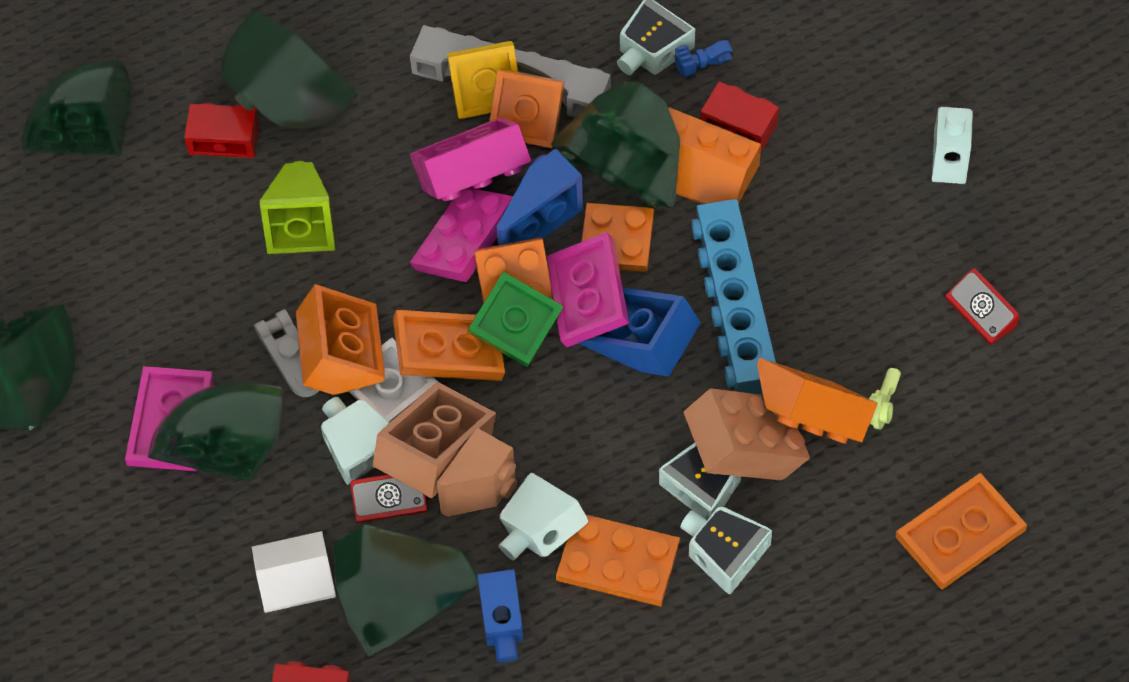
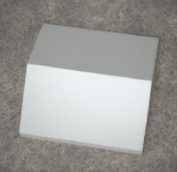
[349,338,438,423]
[252,531,336,613]

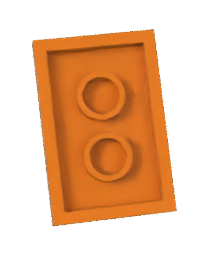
[393,310,505,381]
[896,473,1027,590]
[556,514,680,607]

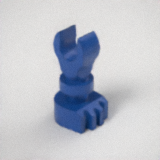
[674,40,733,78]

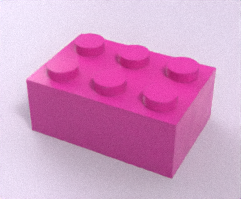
[410,117,532,201]

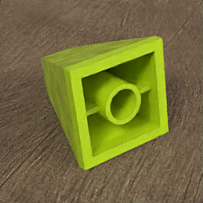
[260,161,335,254]

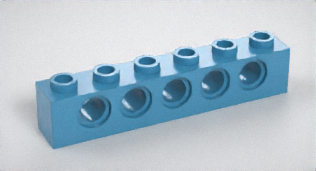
[691,199,776,395]

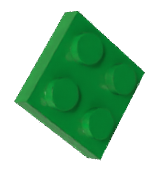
[467,271,564,368]

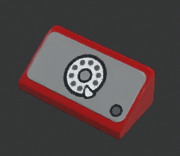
[945,268,1019,345]
[350,475,428,523]

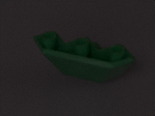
[551,81,680,208]
[334,524,478,657]

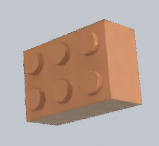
[373,382,496,498]
[683,388,810,480]

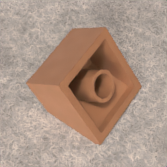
[436,428,518,516]

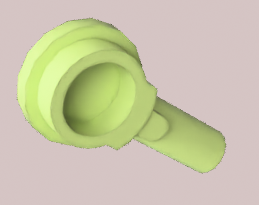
[869,368,901,430]

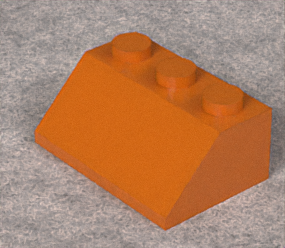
[640,107,761,204]
[296,284,385,395]
[757,357,878,444]

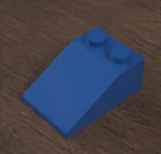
[497,149,583,245]
[579,287,701,377]

